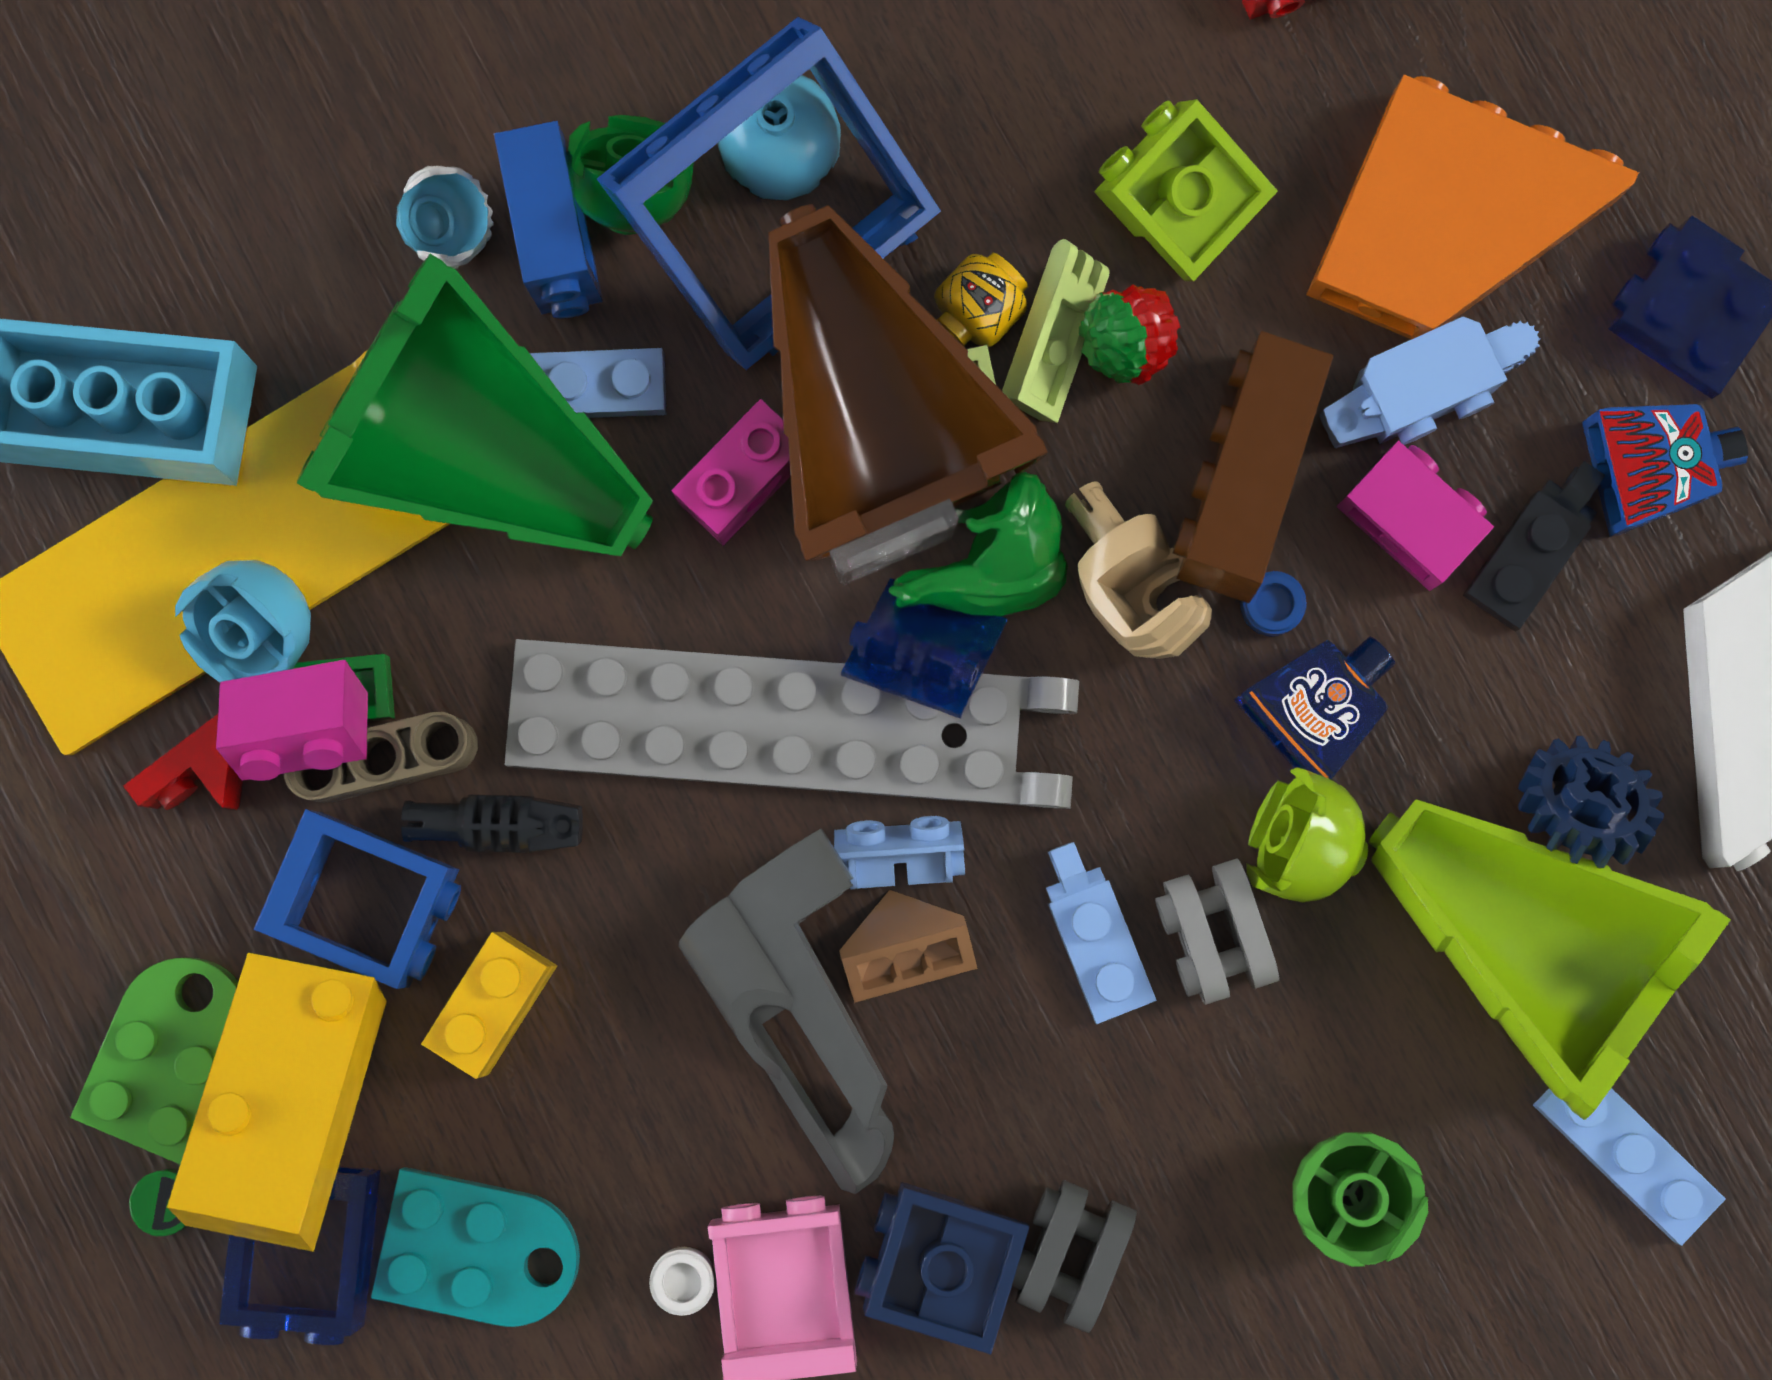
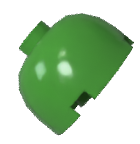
[1293,1132,1428,1267]

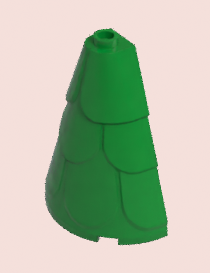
[297,254,653,556]

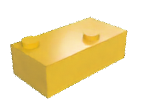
[167,953,387,1252]

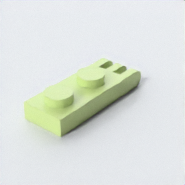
[1002,239,1109,423]

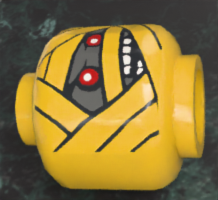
[934,252,1028,347]

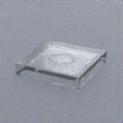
[829,499,959,586]

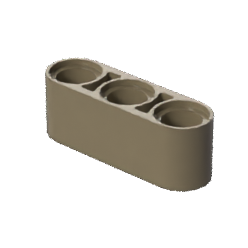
[284,712,478,803]

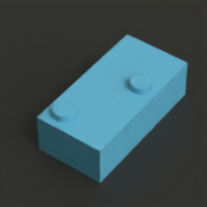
[0,319,257,486]

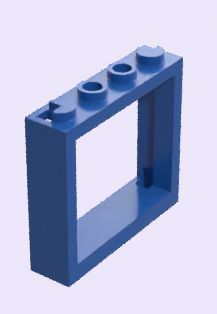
[597,17,941,370]

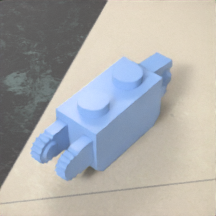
[1320,317,1541,448]

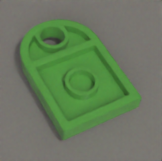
[70,958,239,1164]

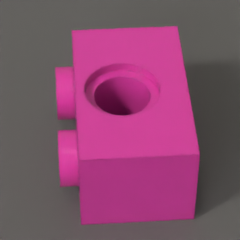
[671,399,791,546]

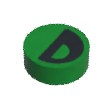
[129,1169,187,1236]

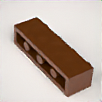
[1172,331,1334,603]

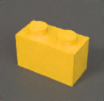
[421,932,558,1079]

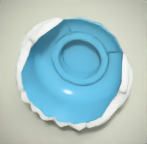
[396,166,494,268]

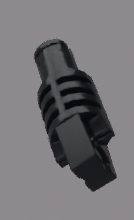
[401,794,583,853]

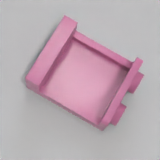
[708,1195,857,1380]

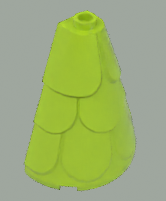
[1368,799,1731,1120]

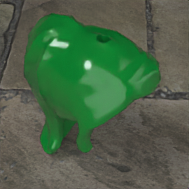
[889,472,1068,616]

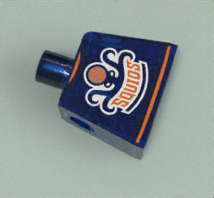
[1233,636,1395,780]

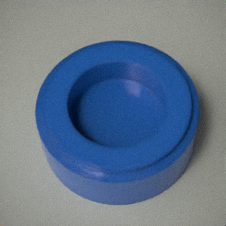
[1240,571,1307,637]

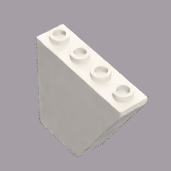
[1683,551,1772,871]

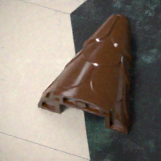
[768,204,1048,561]

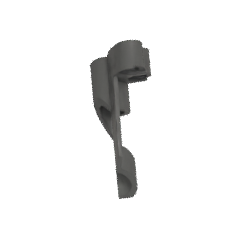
[679,829,894,1194]

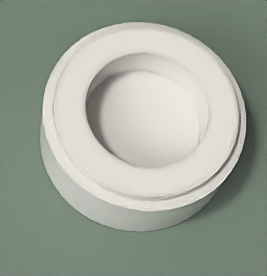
[649,1247,716,1316]

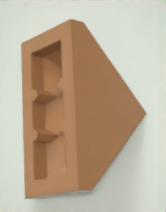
[839,890,978,1003]

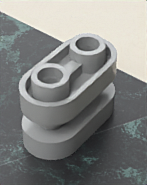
[1155,858,1279,1005]

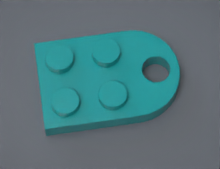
[371,1167,580,1327]

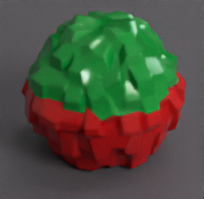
[1079,284,1181,385]

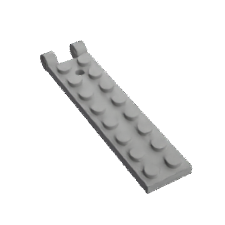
[504,639,1079,809]

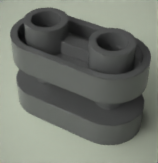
[1012,1180,1137,1333]

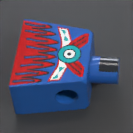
[1582,404,1748,537]

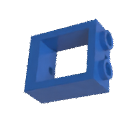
[494,120,603,318]
[254,809,461,989]

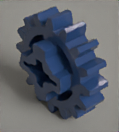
[1517,736,1664,868]

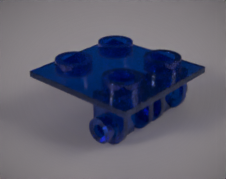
[841,578,1008,719]

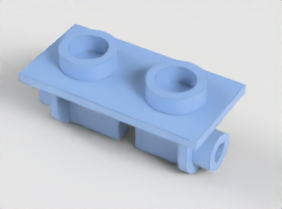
[834,816,965,890]

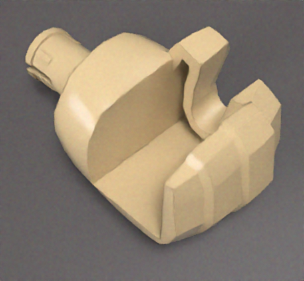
[1065,482,1212,659]

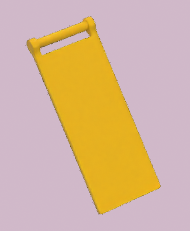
[0,350,450,756]

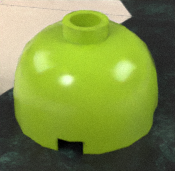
[1246,767,1368,902]

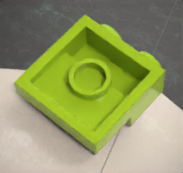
[1094,99,1278,281]

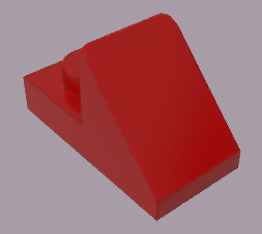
[123,714,243,810]

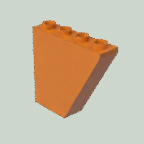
[1306,75,1639,340]

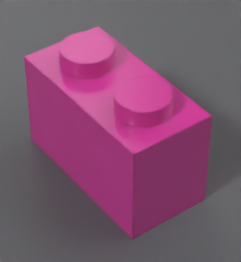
[1336,440,1494,591]
[216,660,368,781]

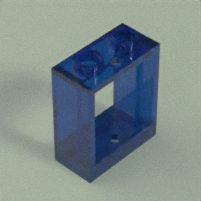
[219,1166,381,1345]

